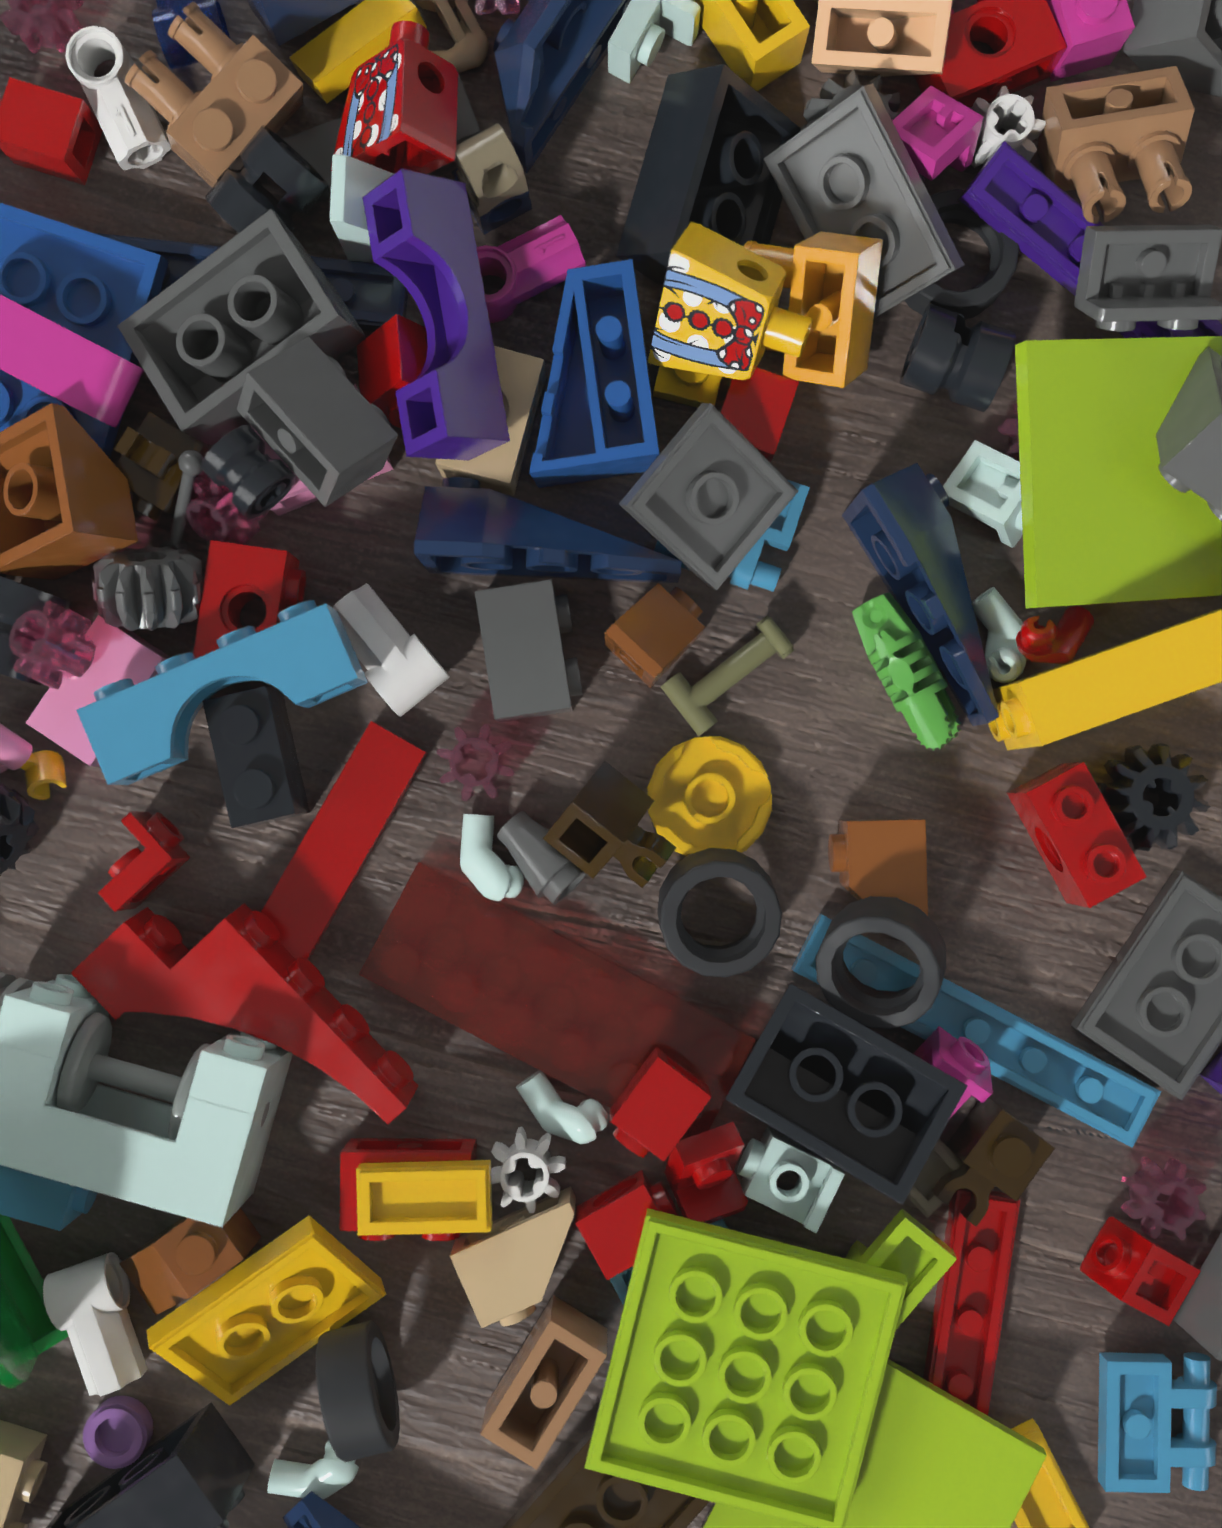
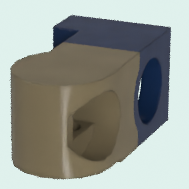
[451,123,532,235]

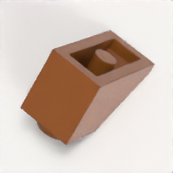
[605,583,705,688]
[828,819,928,946]
[119,1207,261,1315]

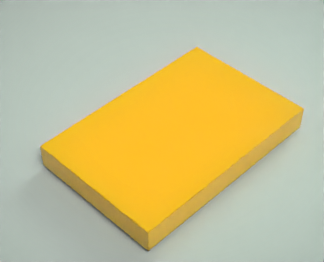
[146,1215,386,1406]

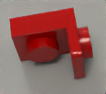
[98,811,191,912]
[664,1121,748,1224]
[1080,1217,1201,1326]

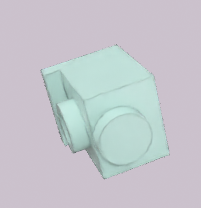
[737,1126,845,1233]

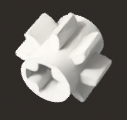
[971,86,1046,168]
[491,1127,566,1213]

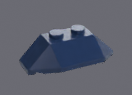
[493,0,631,173]

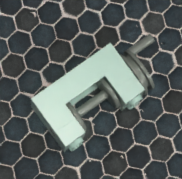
[0,972,293,1227]

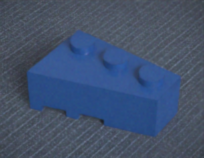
[529,259,660,488]

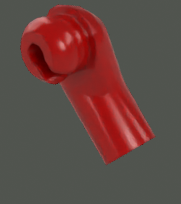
[1016,606,1094,665]

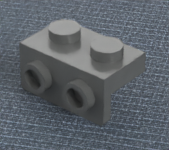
[1074,224,1222,332]

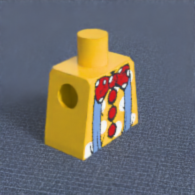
[648,222,813,380]

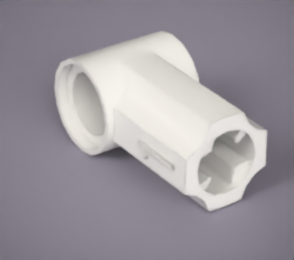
[65,26,171,170]
[333,583,450,717]
[43,1252,148,1397]

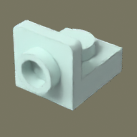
[608,0,701,84]
[943,440,1023,548]

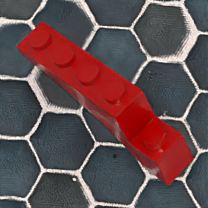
[71,903,419,1124]

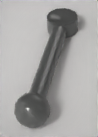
[159,449,204,550]

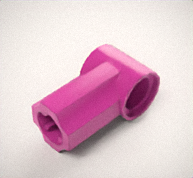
[477,215,586,323]

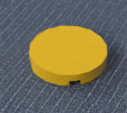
[647,736,772,856]

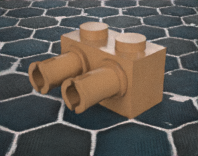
[124,2,304,187]
[1037,66,1195,224]

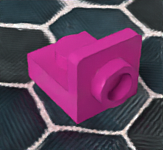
[892,86,984,181]
[913,1026,993,1118]

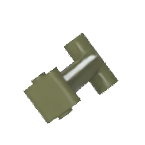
[660,615,795,736]

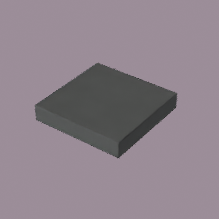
[619,403,798,590]

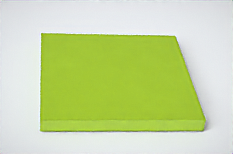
[1015,336,1222,608]
[585,1208,908,1528]
[701,1359,1047,1528]

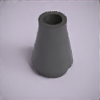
[497,810,587,905]

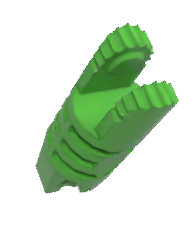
[852,592,961,751]

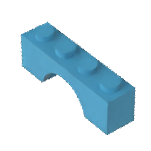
[76,600,368,785]

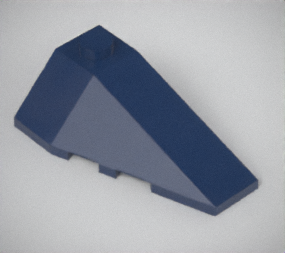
[842,463,999,726]
[414,477,682,583]

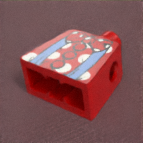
[330,21,458,175]

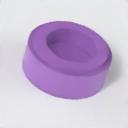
[83,1396,153,1469]

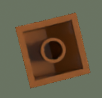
[0,403,138,580]

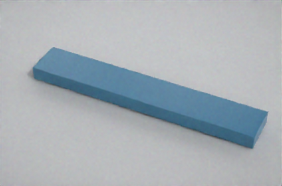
[791,913,1161,1148]

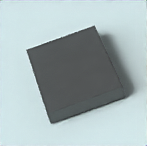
[764,84,964,318]
[1070,870,1222,1100]

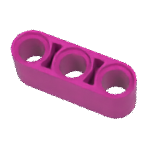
[0,294,144,428]

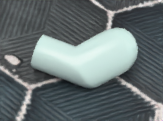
[972,587,1026,683]
[460,814,524,901]
[516,1070,608,1144]
[267,1440,359,1499]

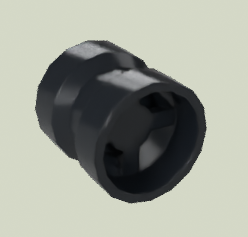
[201,425,296,520]

